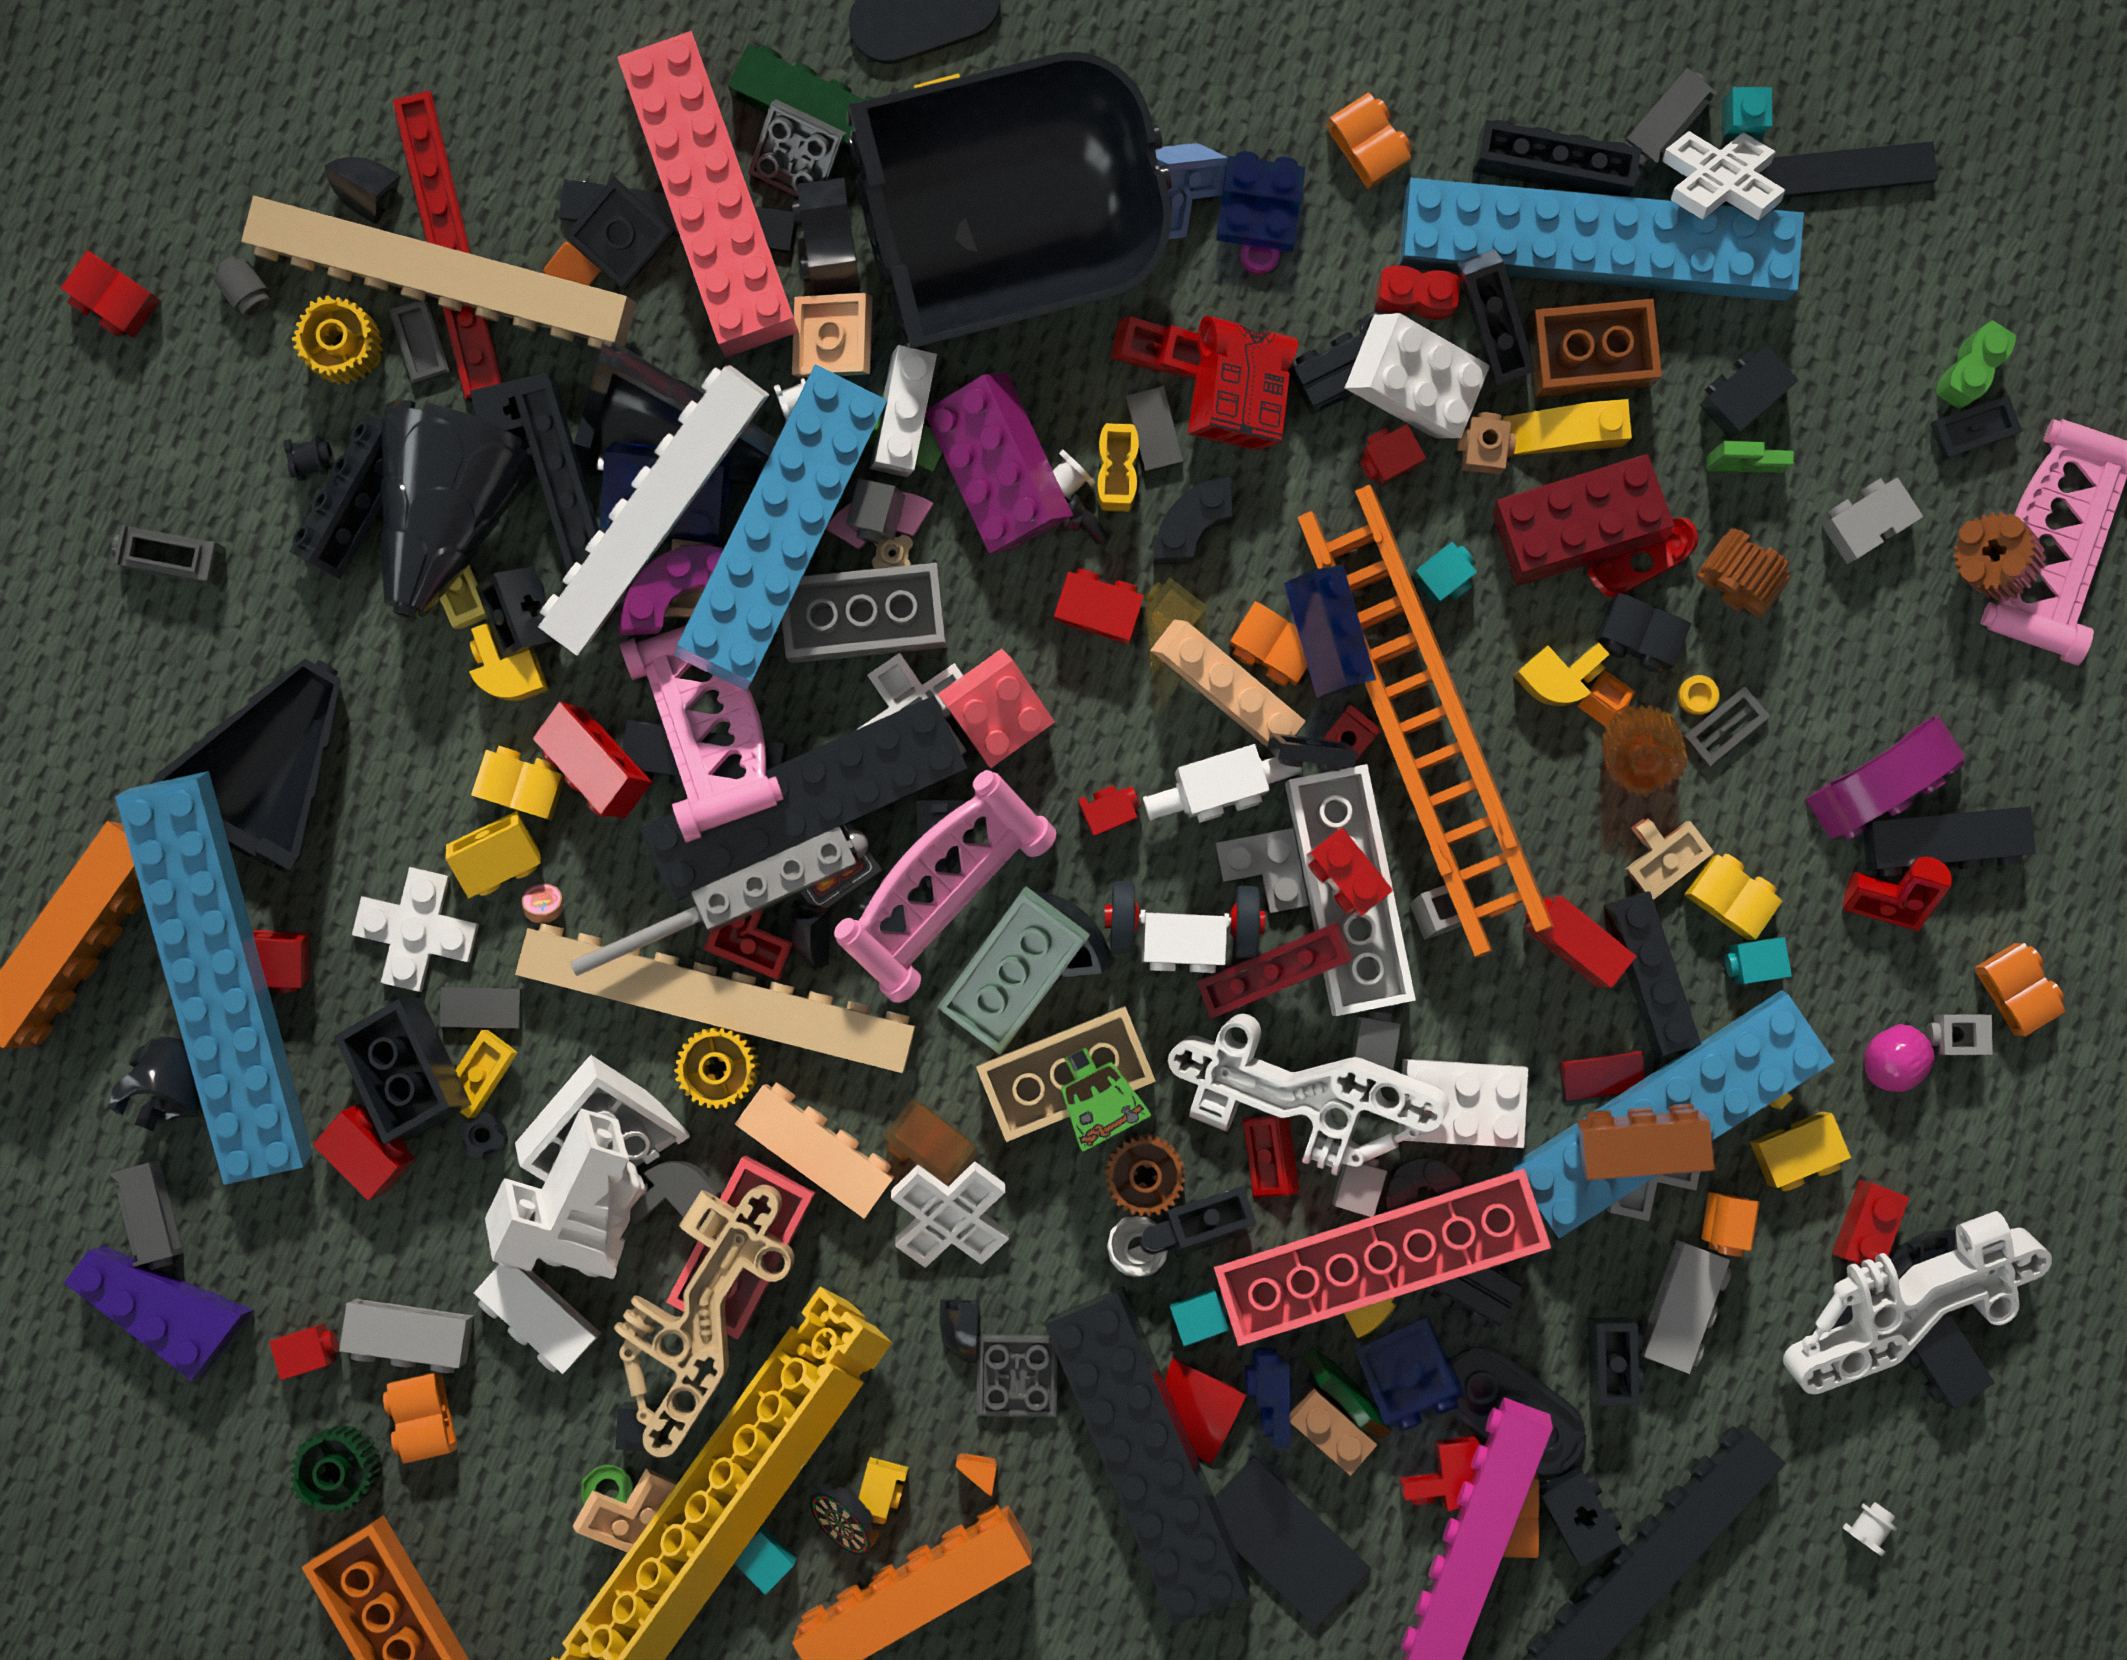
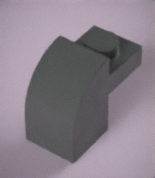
[630,1161,721,1225]

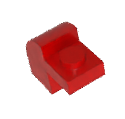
[1399,1435,1479,1511]

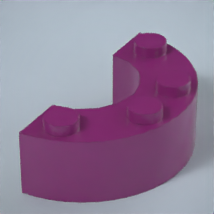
[618,545,782,636]
[1805,714,1965,840]

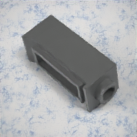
[1625,68,1717,174]
[112,525,226,586]
[110,1160,184,1271]

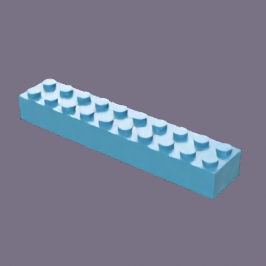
[1399,178,1804,301]
[115,771,312,1185]

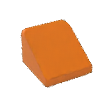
[543,241,601,286]
[1577,669,1636,729]
[956,1453,997,1496]

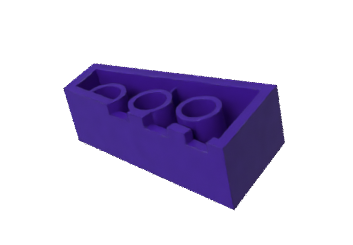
[64,1246,254,1381]

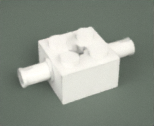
[1143,744,1302,823]

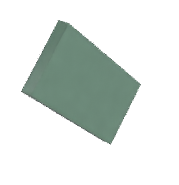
[937,887,1090,1055]

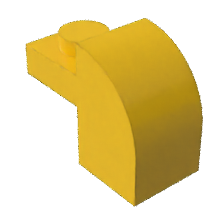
[469,624,549,701]
[1513,643,1610,706]

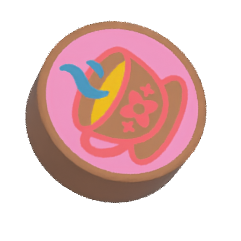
[522,883,563,923]

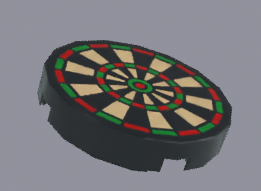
[809,1483,880,1556]

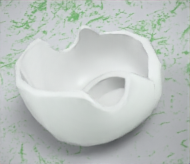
[1107,1216,1168,1277]

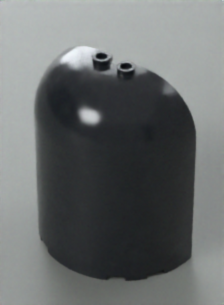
[846,52,1172,348]

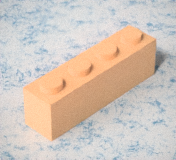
[1150,619,1306,747]
[735,1082,894,1218]

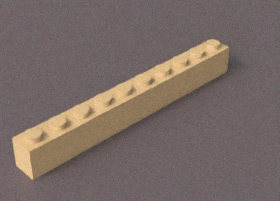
[241,195,637,350]
[515,923,916,1073]

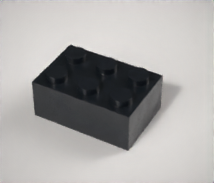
[334,998,472,1144]

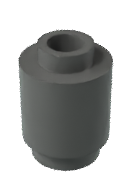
[213,257,271,318]

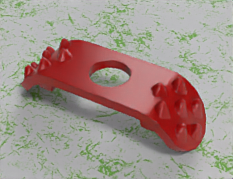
[1587,517,1698,598]

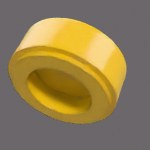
[1678,675,1719,715]

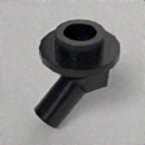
[1062,494,1108,544]

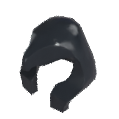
[107,1037,201,1132]

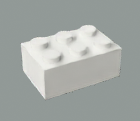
[1345,313,1490,438]
[1398,1059,1528,1148]

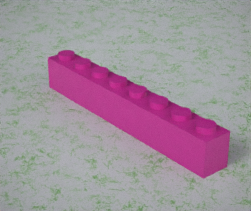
[1401,1397,1553,1660]

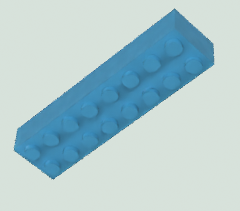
[673,364,887,691]
[1512,990,1834,1238]

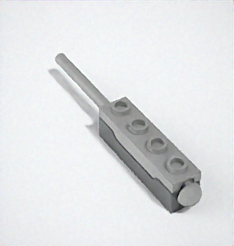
[570,826,868,976]

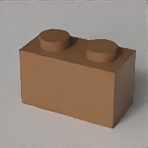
[1286,1385,1377,1476]

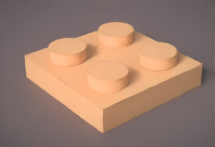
[792,293,873,378]

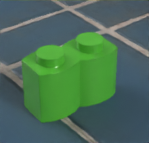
[1936,320,2016,410]

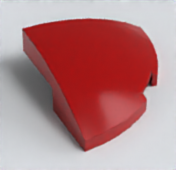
[1165,1357,1246,1464]

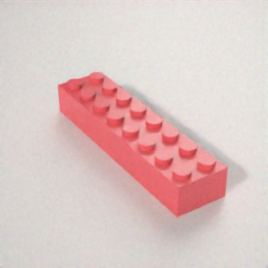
[617,31,799,358]
[1214,1169,1552,1346]

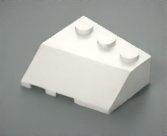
[515,1055,690,1181]

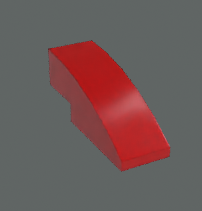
[1110,316,1201,380]

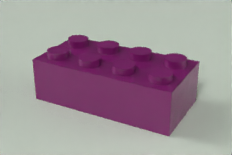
[925,373,1073,554]

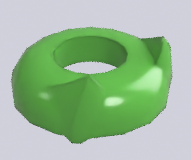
[581,1465,634,1505]

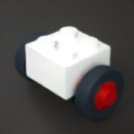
[1104,881,1265,973]

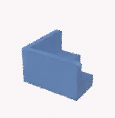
[1155,143,1228,239]

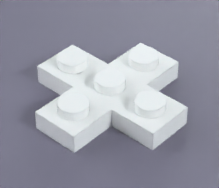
[1662,131,1785,221]
[857,653,967,755]
[352,867,479,992]
[891,1162,1008,1268]

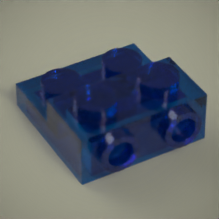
[1216,151,1306,252]
[1355,1318,1466,1431]
[1244,1347,1290,1448]

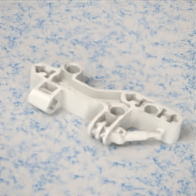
[1168,1013,1449,1176]
[1783,1211,2052,1394]

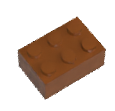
[1527,299,1662,398]
[1577,1104,1714,1180]

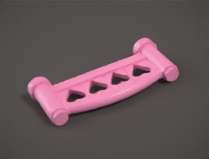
[1981,419,2127,666]
[619,625,784,843]
[834,770,1056,1003]

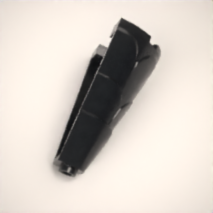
[574,340,777,485]
[380,400,536,620]
[149,659,341,873]

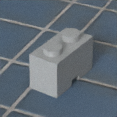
[1822,477,1923,564]

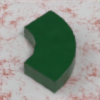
[1304,1348,1392,1439]

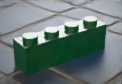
[727,44,873,153]

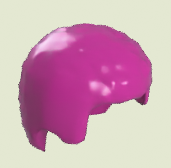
[1863,1024,1935,1092]

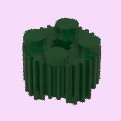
[290,1425,382,1514]

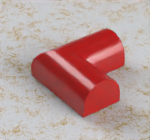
[1842,856,1952,931]
[704,910,793,980]

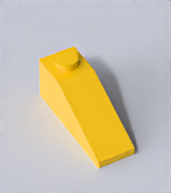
[1503,399,1632,455]

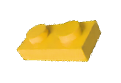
[456,1030,518,1119]

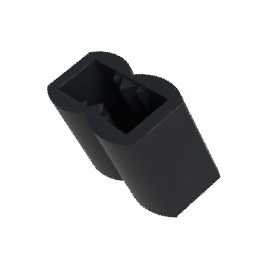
[1595,593,1691,673]

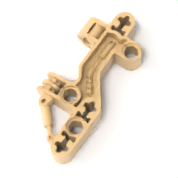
[614,1185,795,1457]

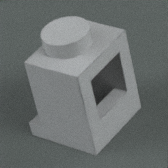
[1926,1014,1993,1055]

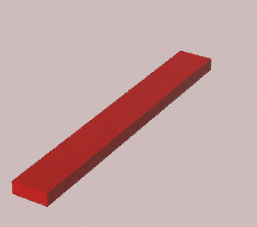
[392,90,503,400]

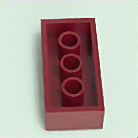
[1492,454,1675,586]

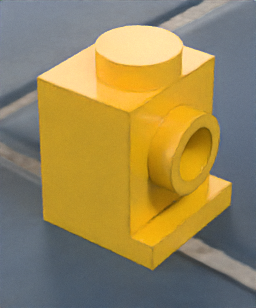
[859,1457,909,1524]

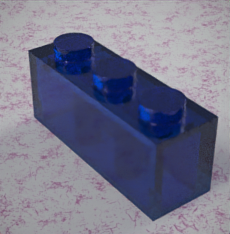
[1284,565,1376,698]

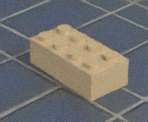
[976,1006,1156,1142]

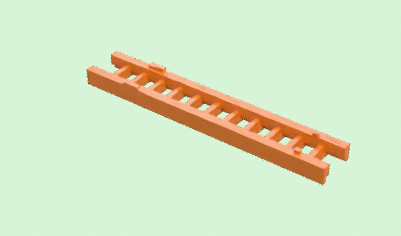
[1297,485,1554,957]

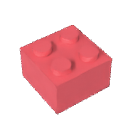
[937,648,1055,768]

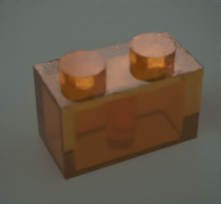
[883,1098,977,1186]

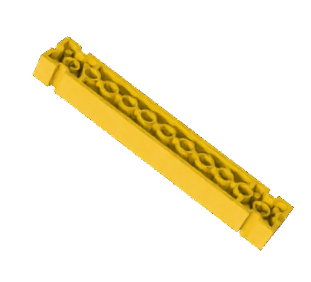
[550,1286,892,1660]

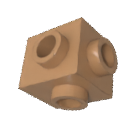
[1457,412,1516,475]

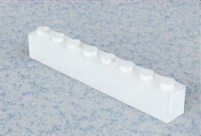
[538,365,769,656]

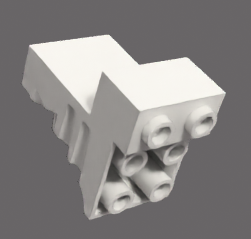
[485,1108,646,1279]

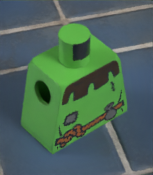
[1061,1048,1151,1152]

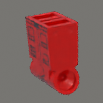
[1187,316,1299,450]

